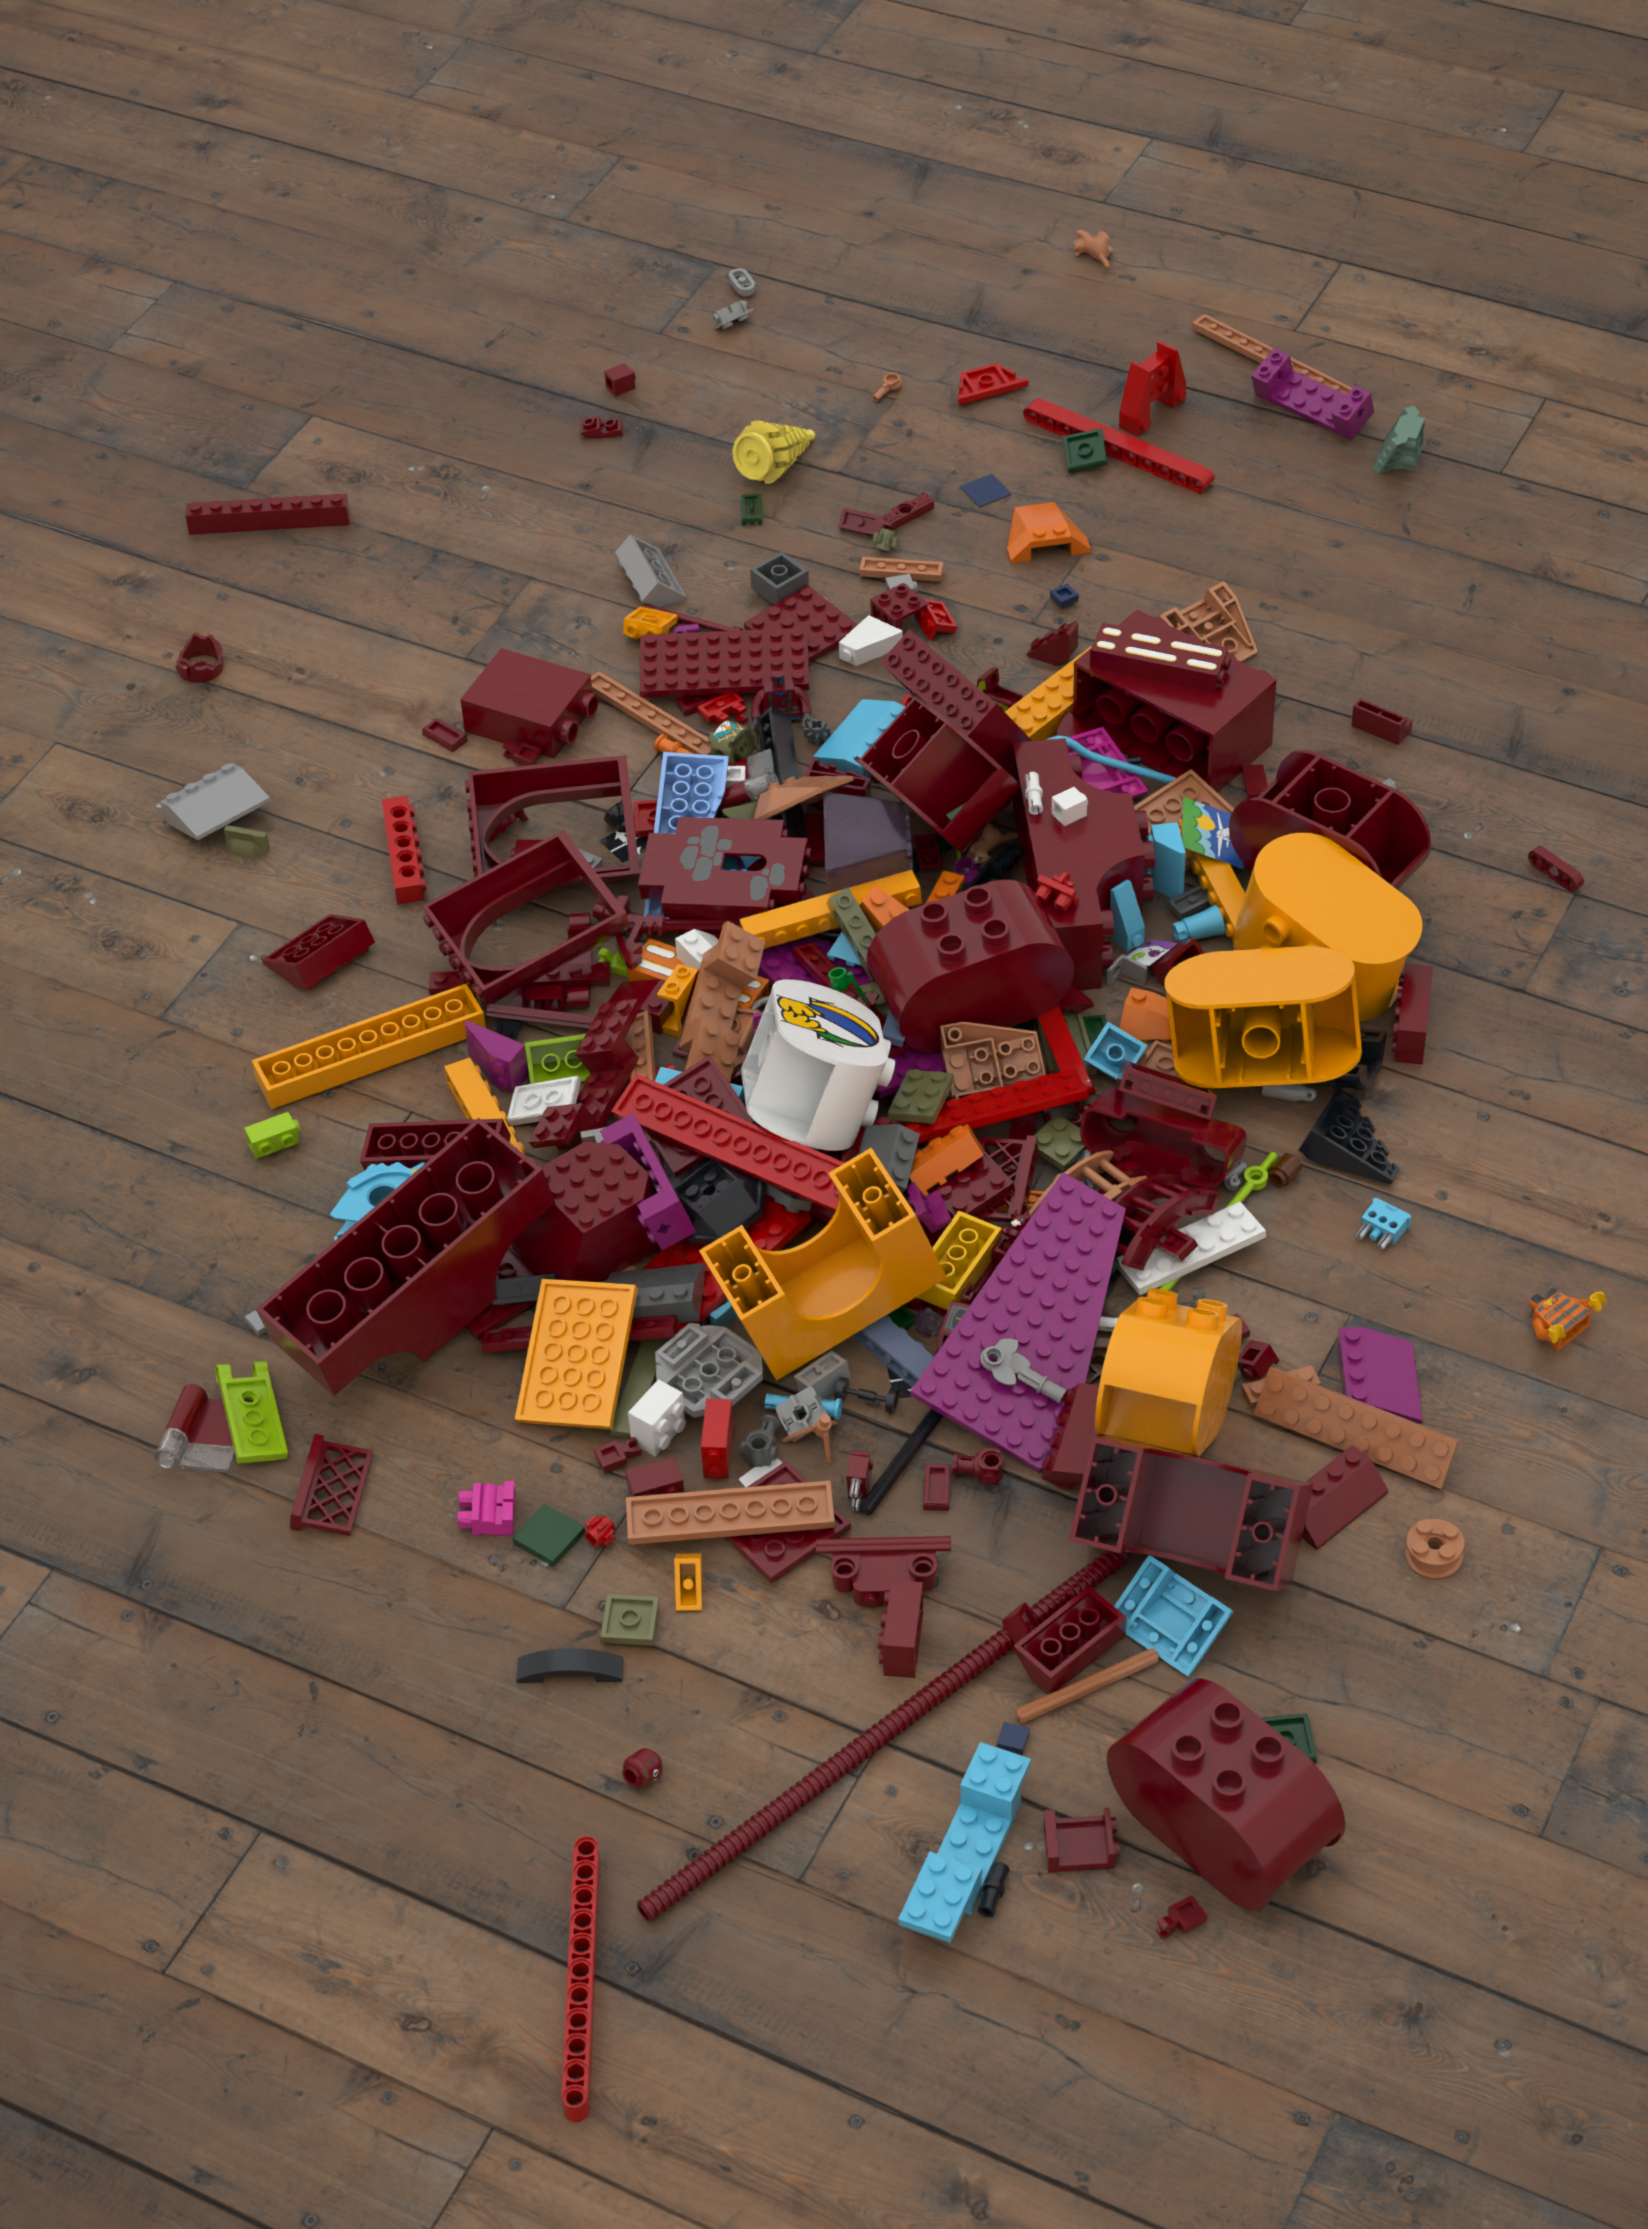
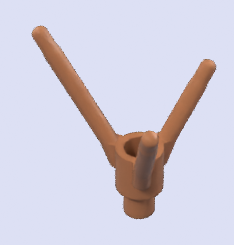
[782,1414,838,1464]

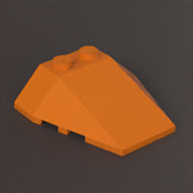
[1007,502,1091,564]

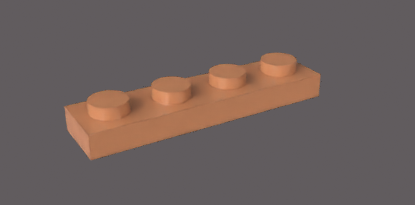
[859,557,943,582]

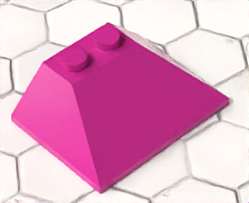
[1067,727,1148,798]

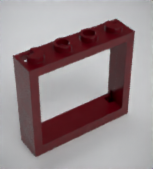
[1116,1060,1217,1120]

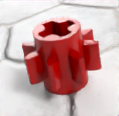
[584,1516,616,1547]

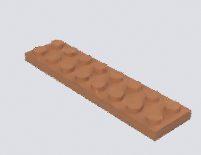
[1253,1367,1460,1489]
[626,1480,835,1545]

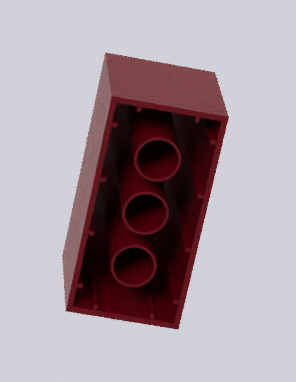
[1073,609,1276,793]

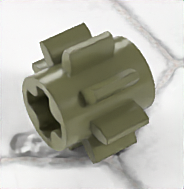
[872,528,899,552]

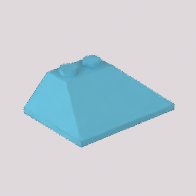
[1114,1555,1234,1677]

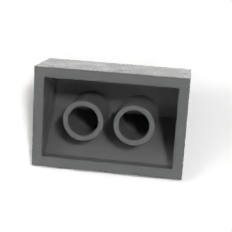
[858,1124,920,1193]

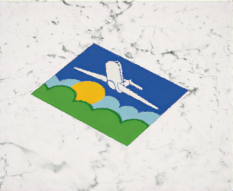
[1182,797,1244,869]

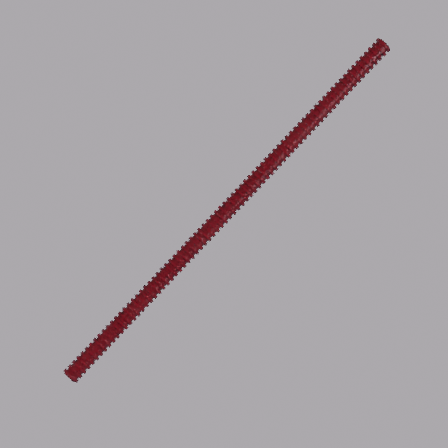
[637,1550,1128,1922]

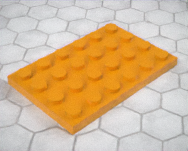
[515,1279,638,1430]

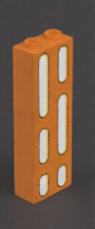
[627,938,770,1010]

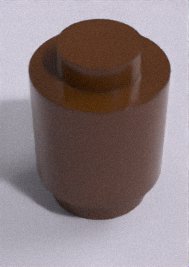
[1268,1153,1302,1188]

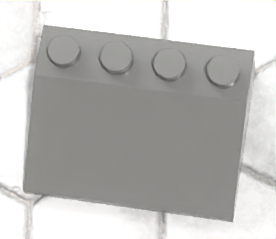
[160,763,271,840]

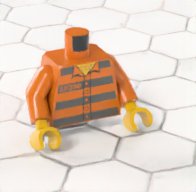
[1529,1292,1607,1351]

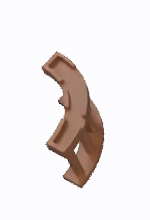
[1029,1150,1147,1220]

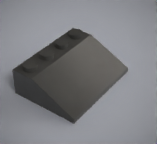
[605,1263,706,1323]

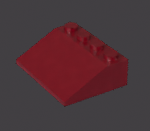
[262,914,376,990]

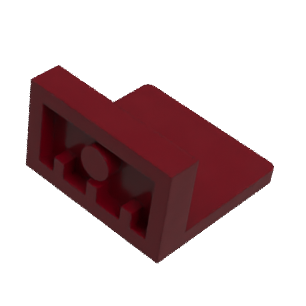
[870,583,928,630]

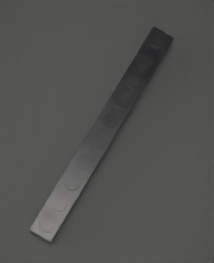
[757,707,810,866]

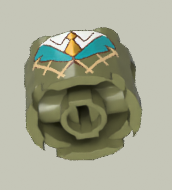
[708,720,758,765]

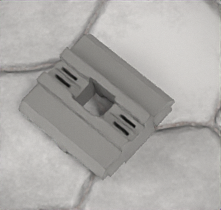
[775,1386,828,1442]

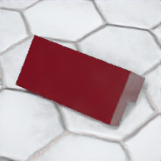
[1351,698,1413,745]

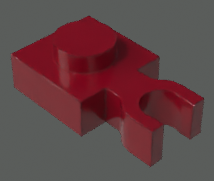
[594,1437,642,1473]

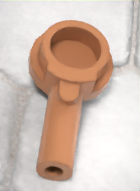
[872,372,902,402]

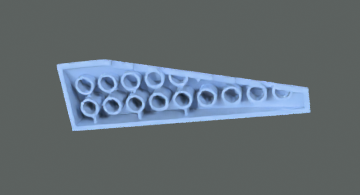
[644,752,729,919]

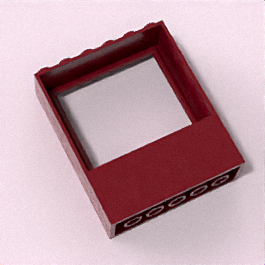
[880,630,1032,777]

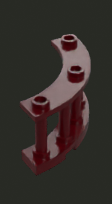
[1114,1174,1221,1271]

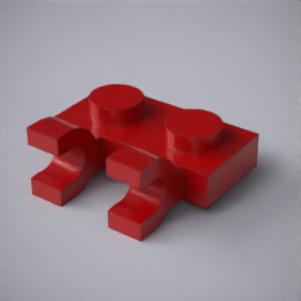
[697,693,748,727]

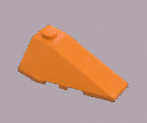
[1119,987,1171,1043]

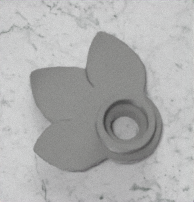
[980,1338,1031,1386]

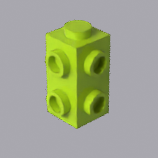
[244,1112,301,1159]

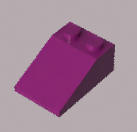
[464,1021,529,1094]

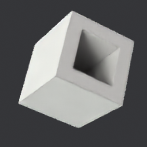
[1052,787,1088,826]

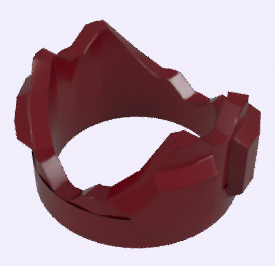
[175,633,224,683]

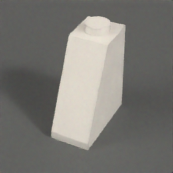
[839,615,903,666]

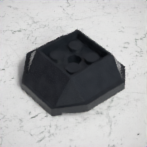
[674,1159,766,1245]

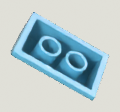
[1146,822,1186,899]

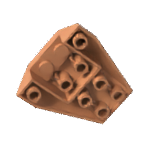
[940,1022,1046,1099]

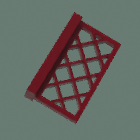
[973,1135,1039,1222]
[290,1433,373,1536]

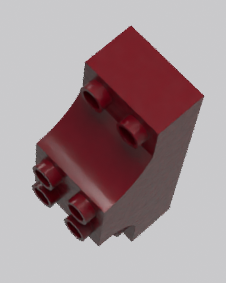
[1013,738,1155,990]
[256,1118,556,1396]

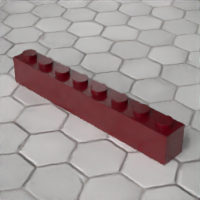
[185,493,350,535]

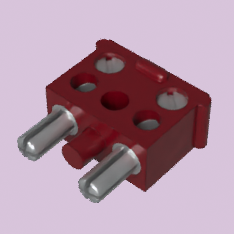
[846,1450,873,1511]

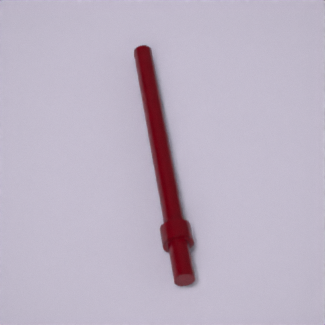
[643,604,743,632]

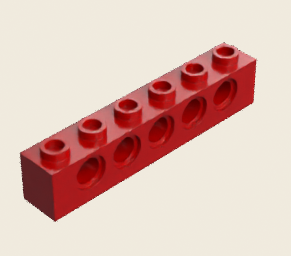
[381,796,427,904]

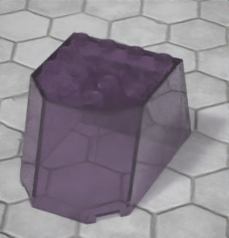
[823,792,914,910]

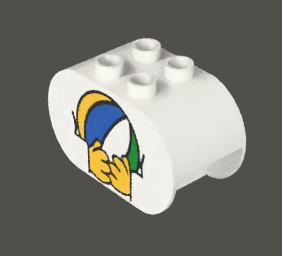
[741,979,895,1151]

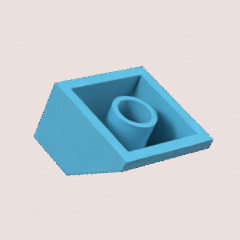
[1083,1022,1148,1081]

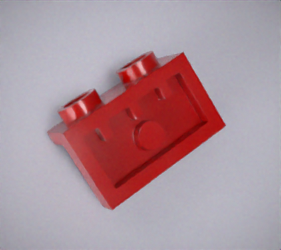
[914,599,958,640]

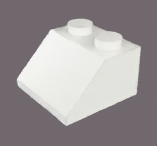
[675,929,719,969]

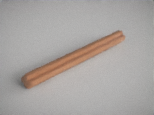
[1016,1648,1159,1723]

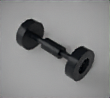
[835,1377,899,1414]

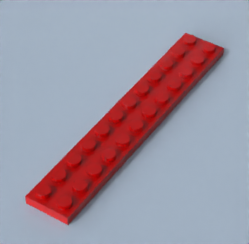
[818,1068,1089,1160]
[611,1074,844,1212]

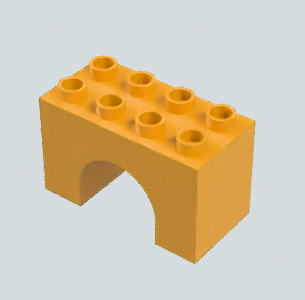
[699,1148,947,1381]

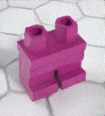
[458,1481,515,1536]

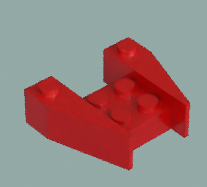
[1119,341,1187,437]

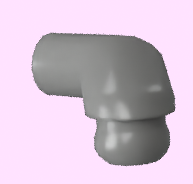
[1224,1161,1248,1190]

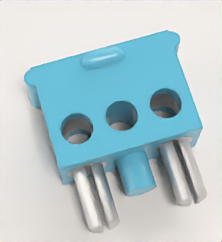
[1356,1198,1411,1250]

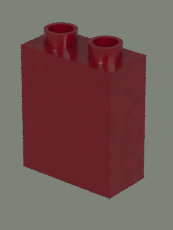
[460,648,599,759]

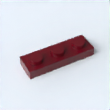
[804,812,831,866]

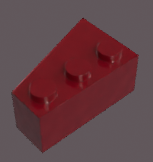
[804,757,871,812]

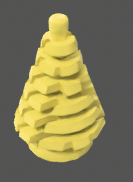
[732,421,815,484]

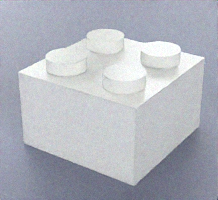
[628,1379,686,1457]

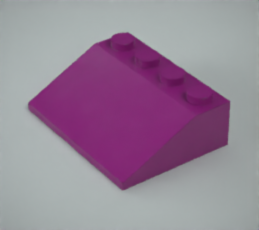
[1337,1327,1423,1424]

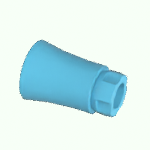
[1172,905,1225,943]

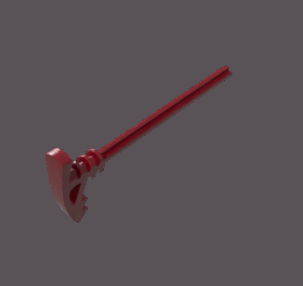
[616,895,841,970]

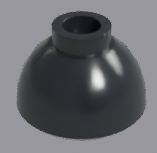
[604,802,625,831]

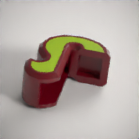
[977,667,1023,712]

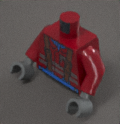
[750,672,814,729]

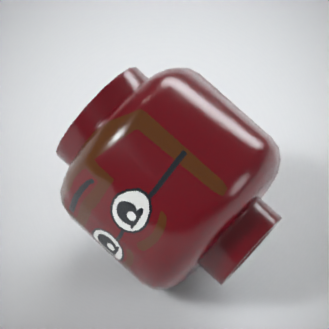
[623,1748,663,1789]

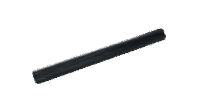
[859,1408,943,1515]

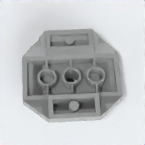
[655,1323,763,1418]

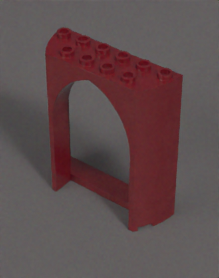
[464,755,640,889]
[422,830,629,1008]

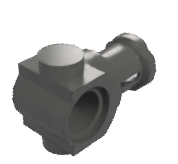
[740,1414,781,1467]

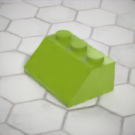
[524,1034,590,1084]

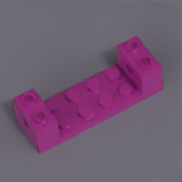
[1251,348,1374,440]
[600,1113,696,1250]

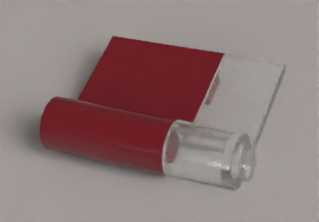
[716,748,779,814]
[154,1384,235,1473]

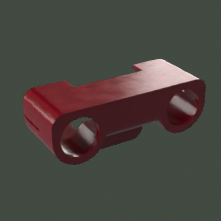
[1080,1088,1247,1189]

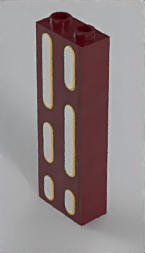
[1090,623,1231,692]

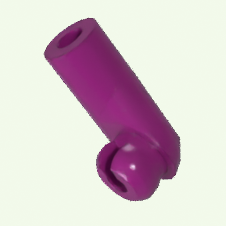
[673,624,699,634]

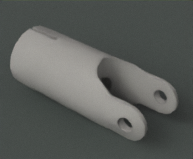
[1262,1084,1317,1102]

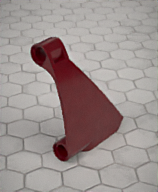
[505,913,591,1012]

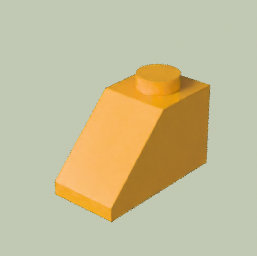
[674,1553,703,1611]

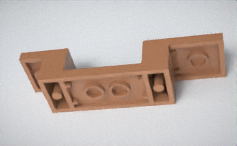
[679,921,765,1083]

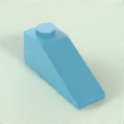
[1109,879,1145,952]

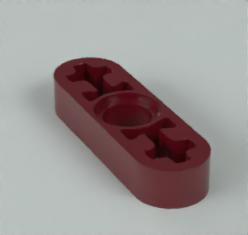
[1528,846,1584,892]

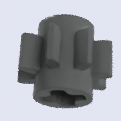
[804,719,831,746]

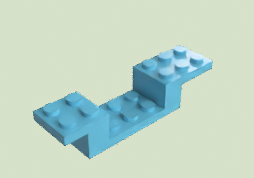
[898,1742,1031,1943]

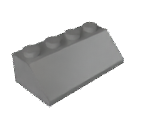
[615,534,687,607]

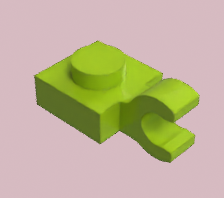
[598,948,628,977]

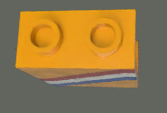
[657,964,699,1037]

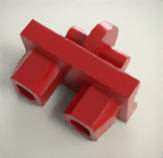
[1035,872,1079,912]

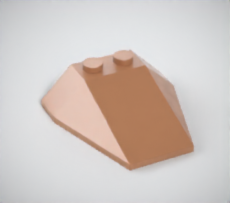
[1159,581,1258,662]
[754,776,854,820]

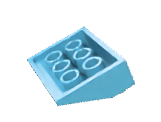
[813,699,906,778]

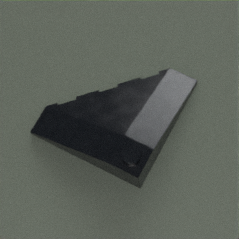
[1298,1089,1399,1184]

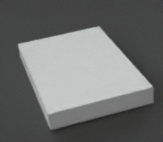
[507,1076,581,1126]

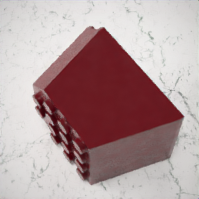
[511,1142,660,1283]

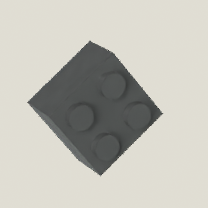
[750,551,809,605]

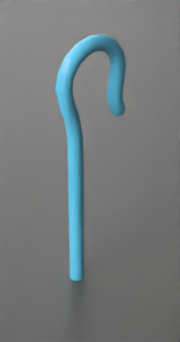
[1047,735,1176,784]

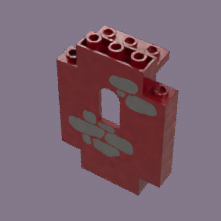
[638,817,812,920]

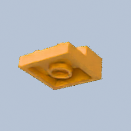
[623,607,678,639]

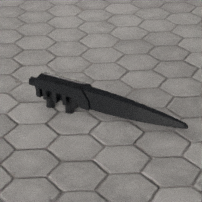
[959,842,1025,893]

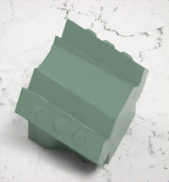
[1372,406,1425,474]

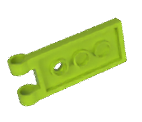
[215,1361,288,1464]

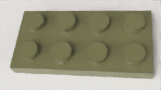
[1034,1009,1097,1075]

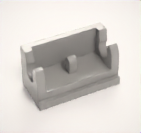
[793,1350,852,1399]

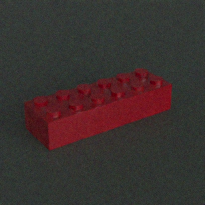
[360,1118,511,1170]

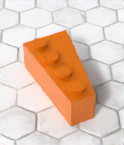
[860,885,909,933]

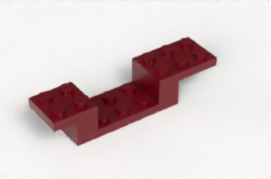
[529,999,642,1149]

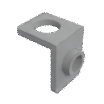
[1107,954,1148,986]

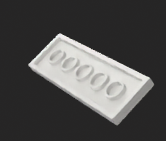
[1116,1202,1266,1295]

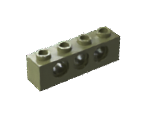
[826,887,876,982]

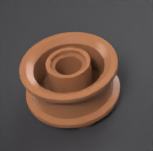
[1405,1519,1464,1579]

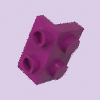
[907,1182,952,1233]

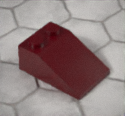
[608,979,675,1035]

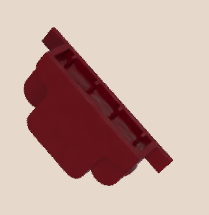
[816,1536,951,1608]

